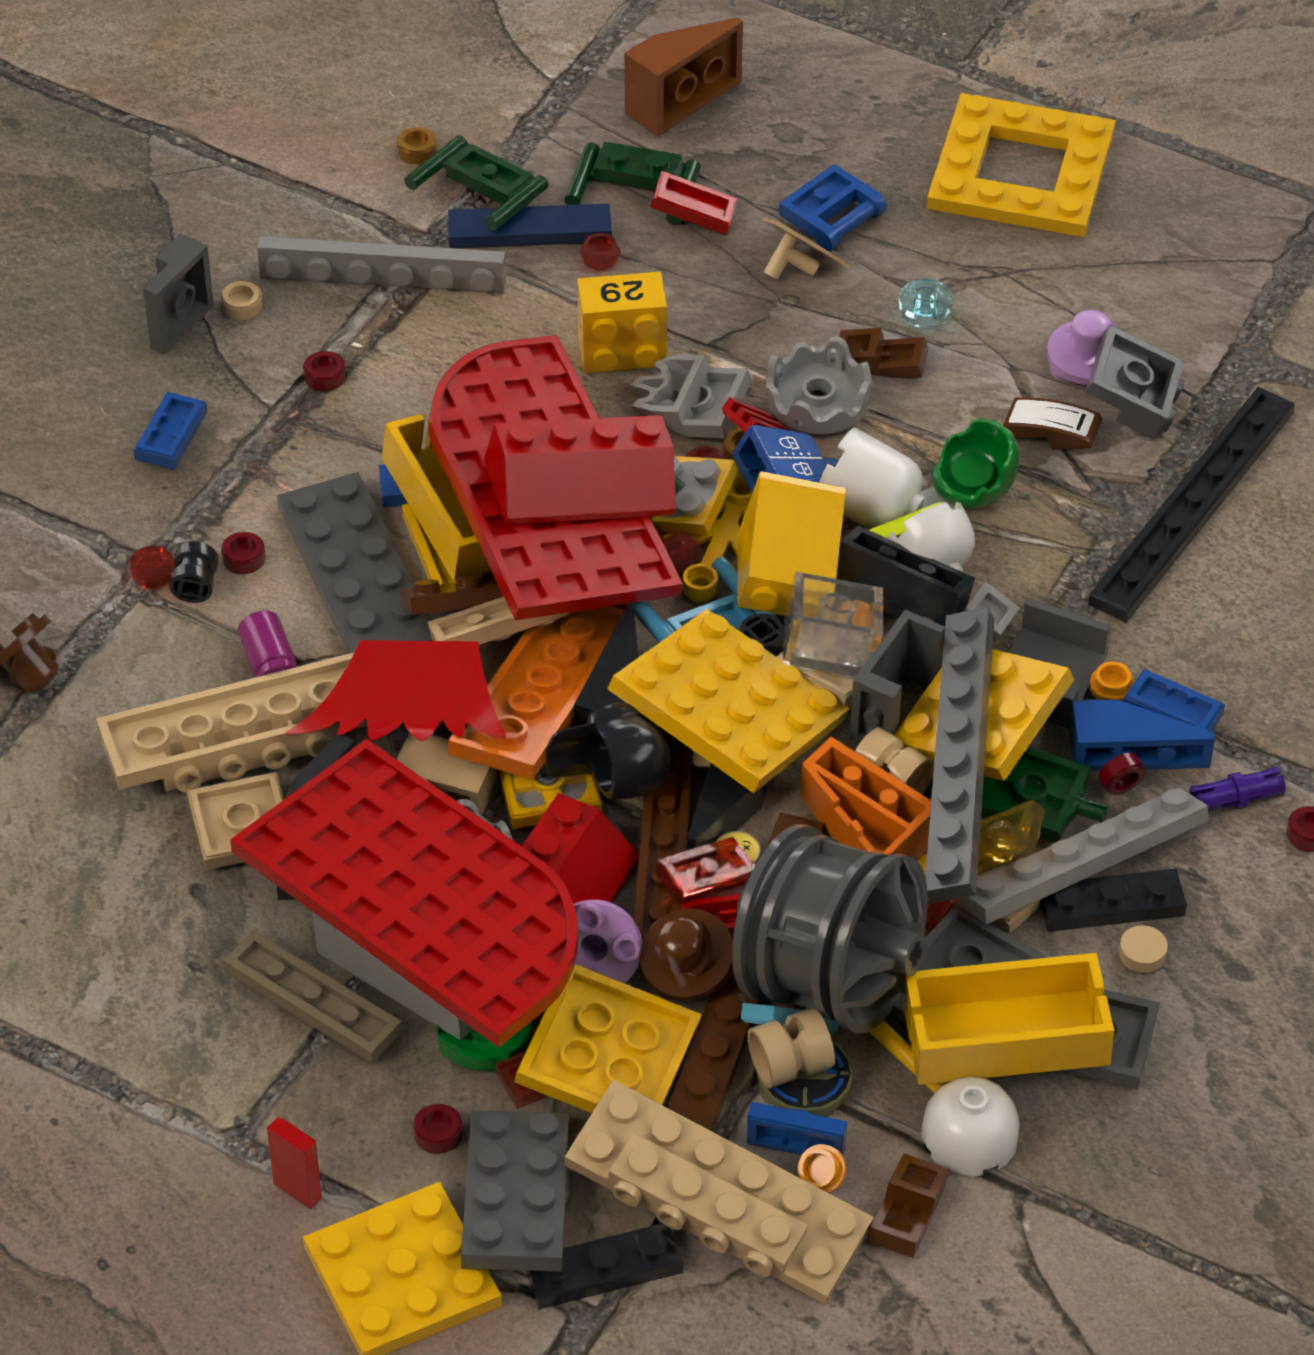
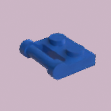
[779,164,887,252]

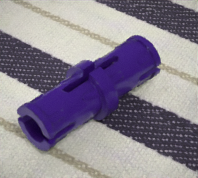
[1189,766,1286,812]

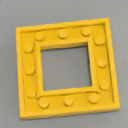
[926,93,1116,237]

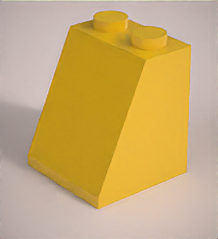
[737,471,846,622]

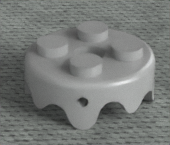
[766,336,872,435]

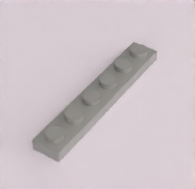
[257,236,506,293]
[958,787,1209,925]

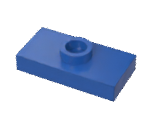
[133,392,207,470]
[1123,669,1225,731]
[747,1101,847,1157]

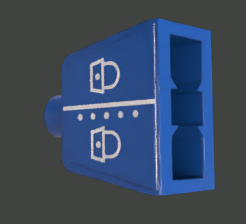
[732,425,838,493]

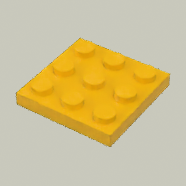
[894,649,1075,781]
[514,964,702,1113]
[303,1182,502,1355]

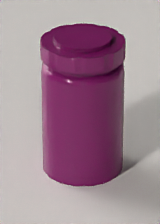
[238,611,298,678]

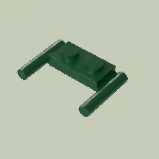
[404,135,549,231]
[565,142,701,225]

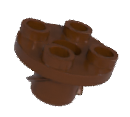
[0,613,59,693]
[639,909,733,1001]

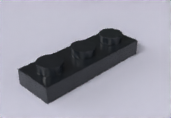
[1040,868,1187,932]
[526,1223,683,1310]

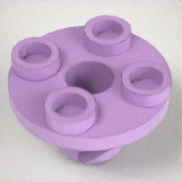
[1047,310,1116,385]
[574,900,642,983]

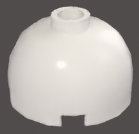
[888,502,975,572]
[921,1076,1020,1177]

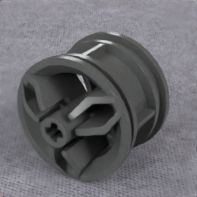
[732,824,928,1034]

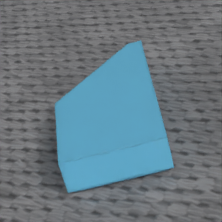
[741,1003,839,1034]

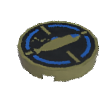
[757,1039,854,1117]

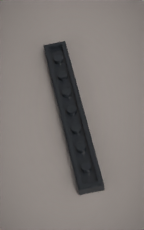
[1088,387,1295,623]

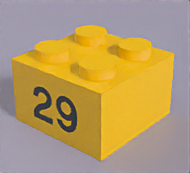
[577,272,667,373]

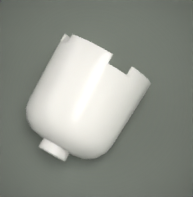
[819,427,925,529]

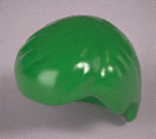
[932,418,1019,509]

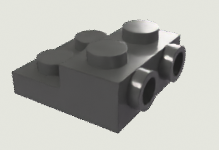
[143,233,214,355]
[1086,325,1185,439]

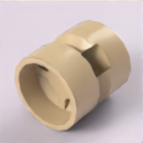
[855,728,934,795]
[748,1008,835,1089]

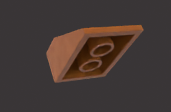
[624,17,743,136]

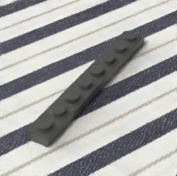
[925,607,994,903]

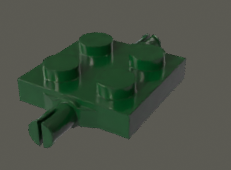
[981,746,1109,843]

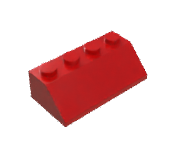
[484,415,676,525]
[522,793,639,904]

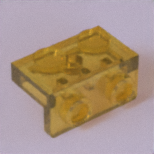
[977,800,1045,875]

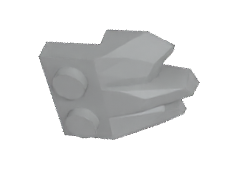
[630,354,752,438]

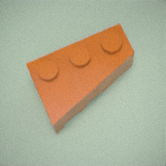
[801,737,931,860]

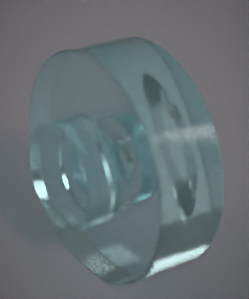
[899,279,953,328]

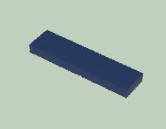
[448,203,612,248]

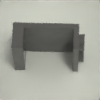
[1008,598,1111,729]
[850,610,945,743]

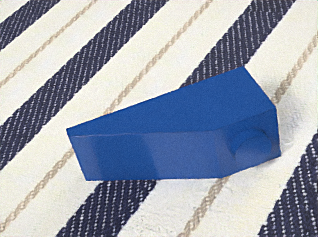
[1069,699,1215,771]

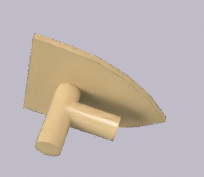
[762,217,851,280]

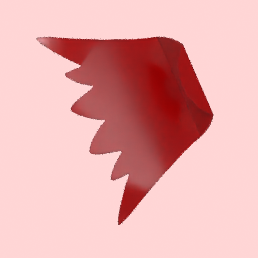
[285,640,506,741]

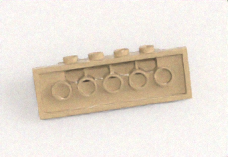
[96,652,367,792]
[564,1080,874,1305]

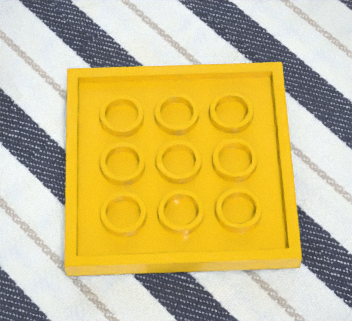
[607,609,850,793]

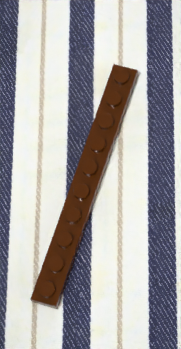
[667,812,824,1132]

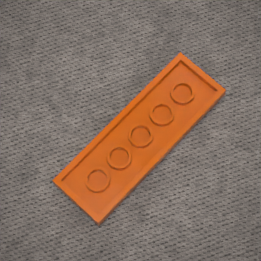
[448,606,636,779]

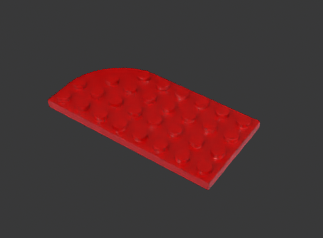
[428,335,683,620]
[230,739,578,1047]

